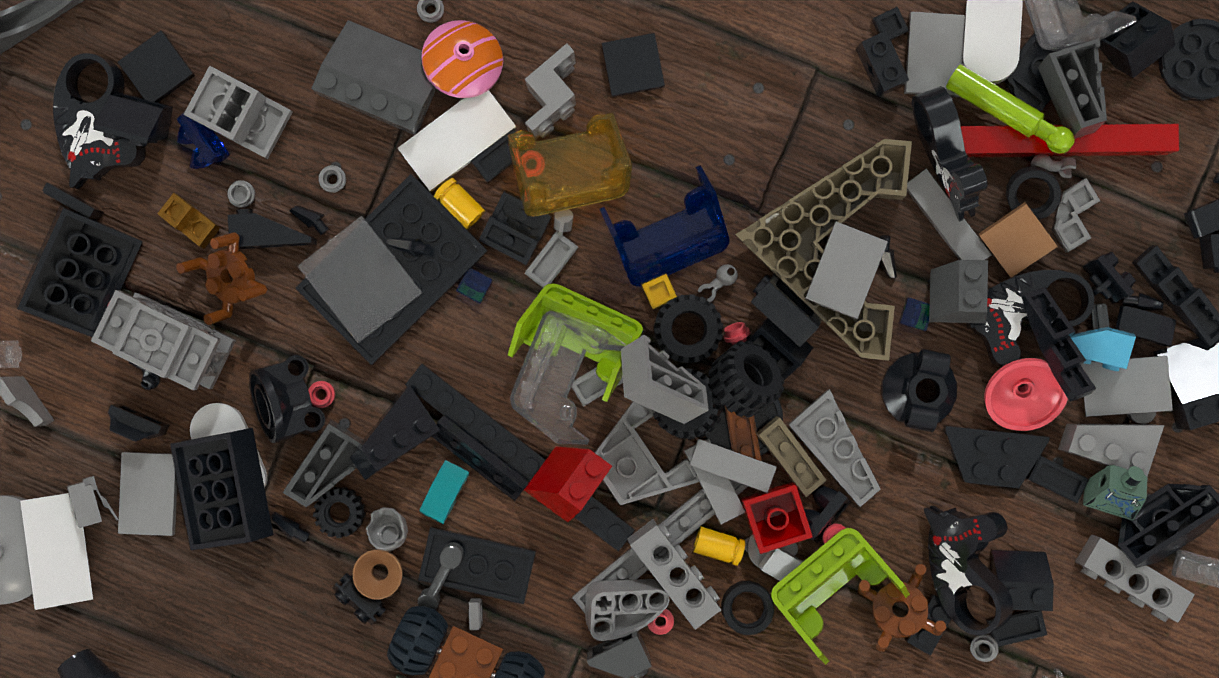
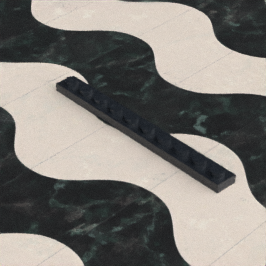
[405,363,635,552]

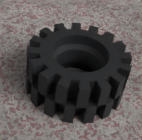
[313,487,366,538]

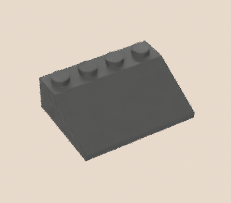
[311,20,437,135]

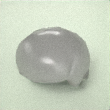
[366,507,408,552]

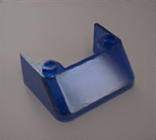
[599,165,730,287]

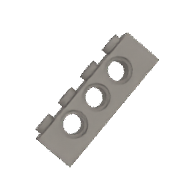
[627,519,721,630]
[1075,534,1195,623]

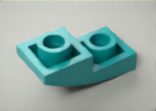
[419,460,469,524]

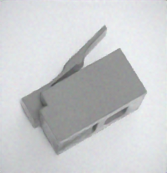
[66,476,119,528]

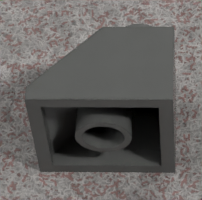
[929,260,988,324]
[587,631,652,678]

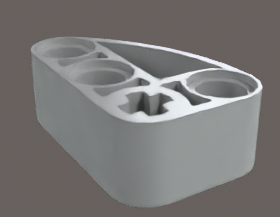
[585,579,670,641]

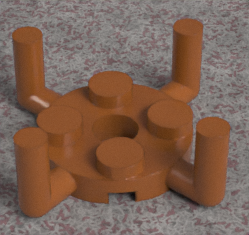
[176,233,267,325]
[858,564,946,652]

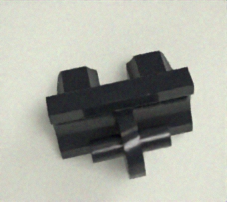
[1082,252,1136,304]

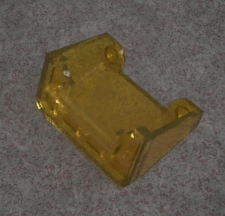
[508,113,632,216]

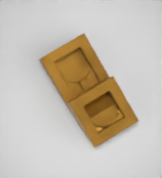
[157,193,220,249]

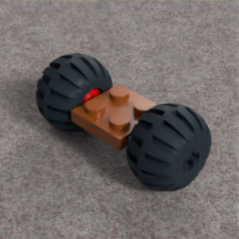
[387,606,545,678]

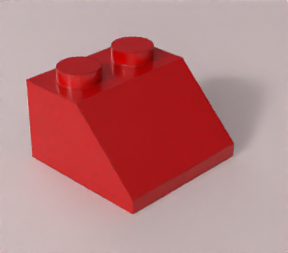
[740,482,813,554]

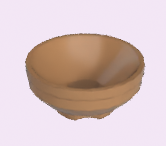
[353,549,403,599]

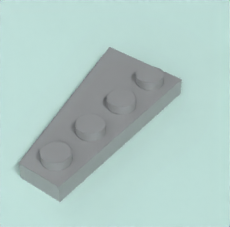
[787,389,881,507]

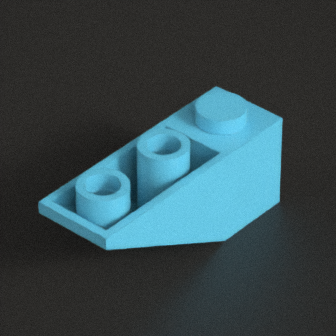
[1071,327,1136,371]

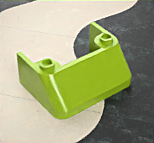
[508,284,643,402]
[771,528,910,665]

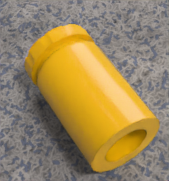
[434,178,485,229]
[693,526,745,566]

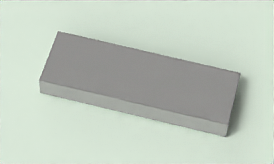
[684,438,745,524]
[689,439,776,493]

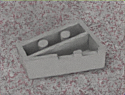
[621,335,709,424]
[1058,424,1164,477]

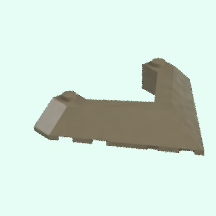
[735,139,912,361]

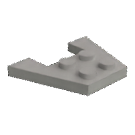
[594,401,699,505]

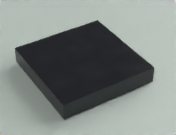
[118,30,195,102]
[602,33,665,97]

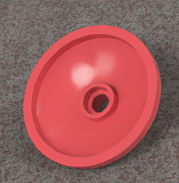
[984,358,1068,431]

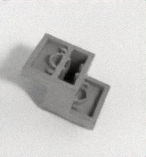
[525,43,576,140]
[184,66,293,159]

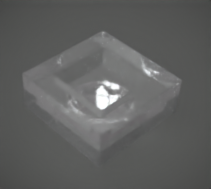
[0,341,22,368]

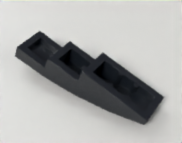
[1132,245,1219,347]
[1021,287,1096,402]

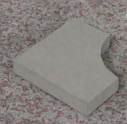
[0,376,54,427]

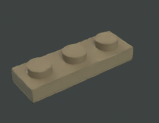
[756,416,826,497]

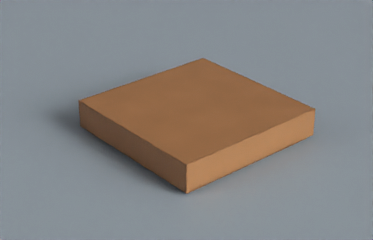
[979,202,1058,278]

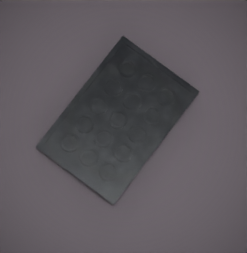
[296,174,488,365]

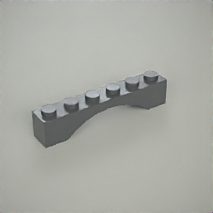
[0,0,84,54]

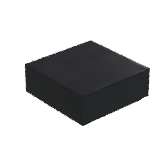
[872,6,909,40]

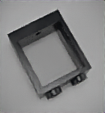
[751,273,822,347]

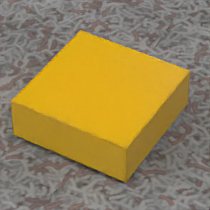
[642,274,677,309]

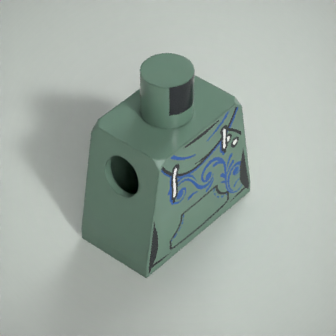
[1083,465,1147,521]

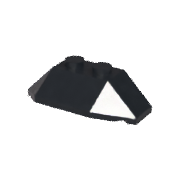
[1118,484,1219,568]

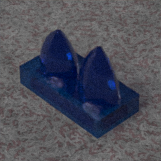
[176,113,230,169]

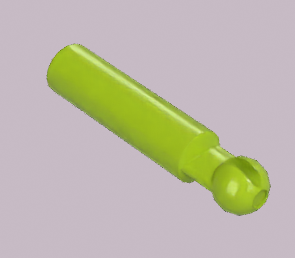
[945,64,1075,154]

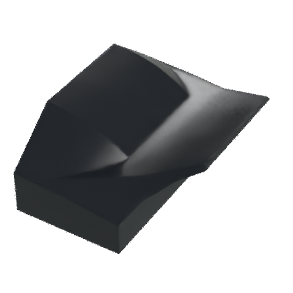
[108,404,170,442]

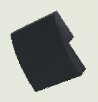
[479,190,553,265]

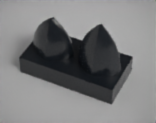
[804,486,851,544]

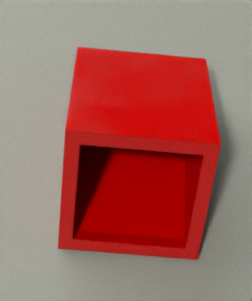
[524,446,612,522]

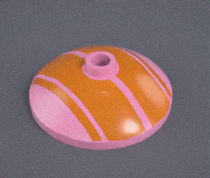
[422,20,503,98]

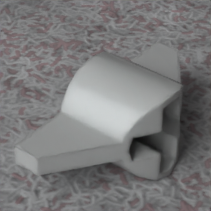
[554,199,573,235]

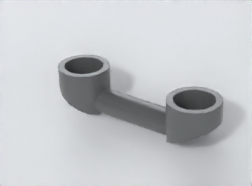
[417,542,464,610]

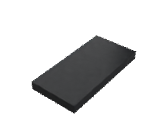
[418,526,536,604]

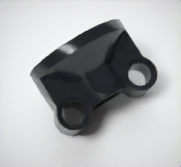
[881,348,957,433]
[249,355,325,443]

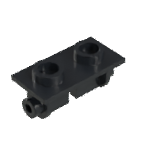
[332,573,386,625]

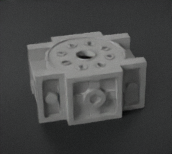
[91,290,236,390]

